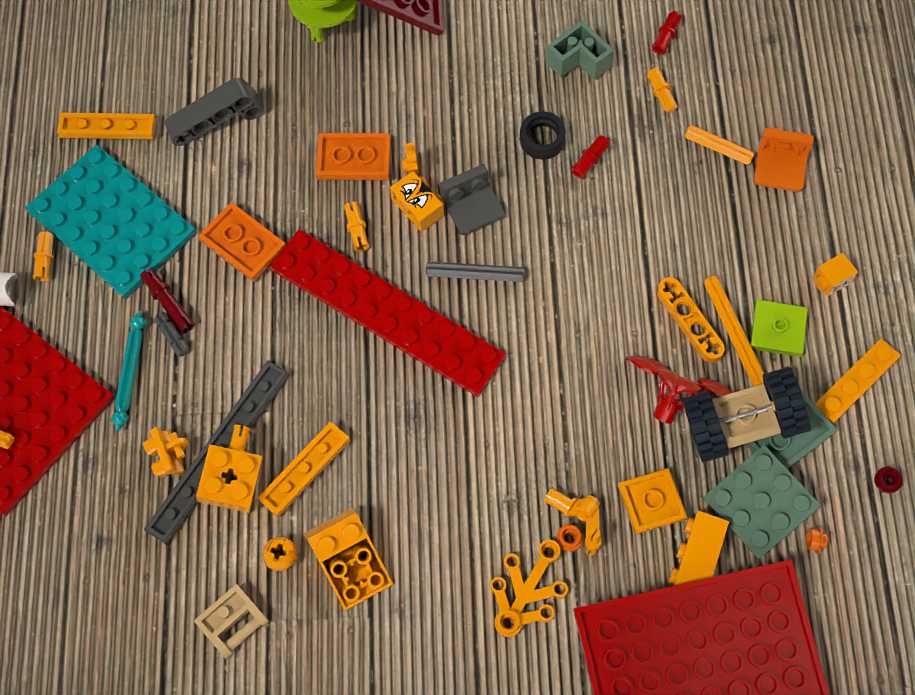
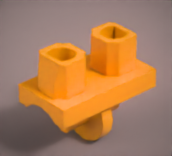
[142,427,189,477]

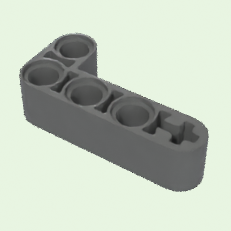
[165,78,264,146]

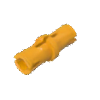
[344,201,370,252]

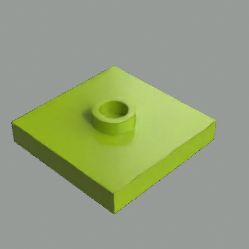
[750,299,808,357]

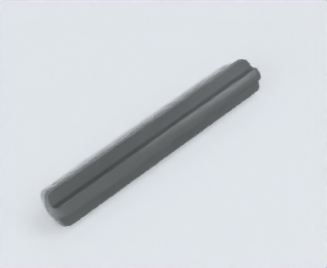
[425,262,524,282]

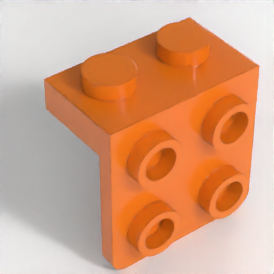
[754,128,814,192]

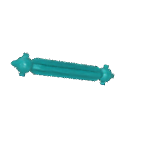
[110,311,147,431]

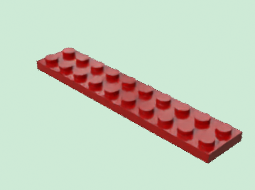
[270,229,506,397]

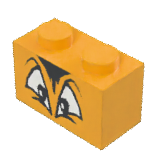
[390,171,445,232]

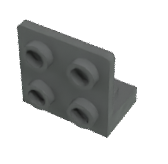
[439,164,505,235]

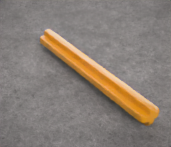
[704,276,764,387]

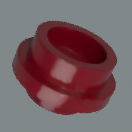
[874,467,902,494]

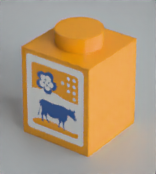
[813,253,858,297]

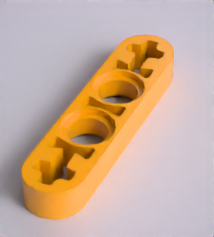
[657,277,725,363]

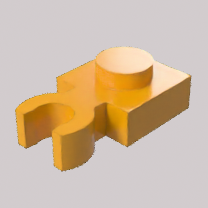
[402,143,418,176]

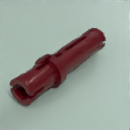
[140,267,195,334]

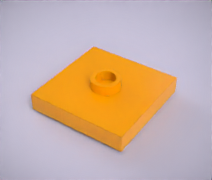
[617,468,688,535]

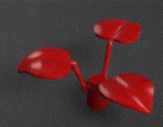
[625,356,732,424]

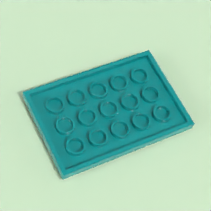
[24,144,197,300]

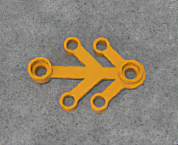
[490,539,568,637]

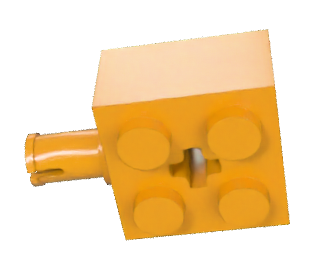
[196,425,262,513]

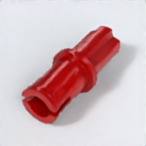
[652,11,682,55]
[571,135,610,179]

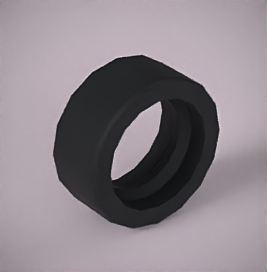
[519,111,566,160]

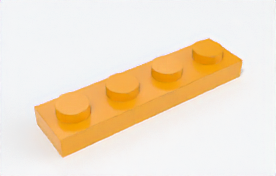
[57,113,156,139]
[815,338,901,424]
[257,421,351,518]

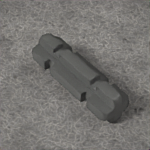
[154,312,189,357]

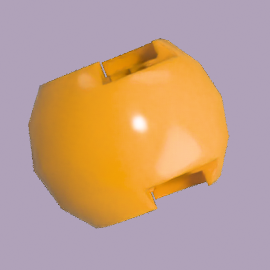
[263,537,297,571]

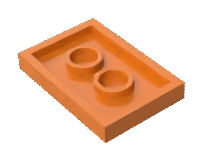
[315,133,391,180]
[198,202,286,282]

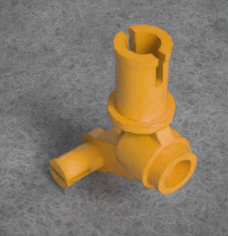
[544,488,601,556]

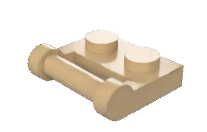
[194,584,269,659]

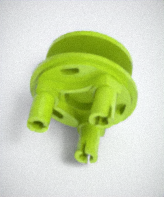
[288,0,358,43]

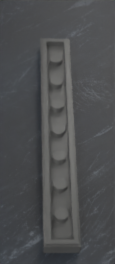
[144,360,290,546]

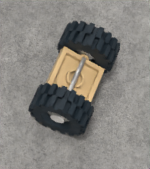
[682,367,811,463]

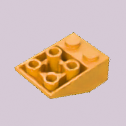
[304,508,393,611]

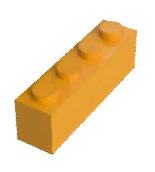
[668,510,729,586]

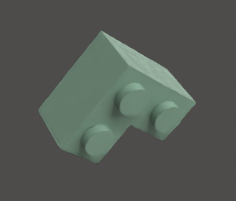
[546,20,614,79]

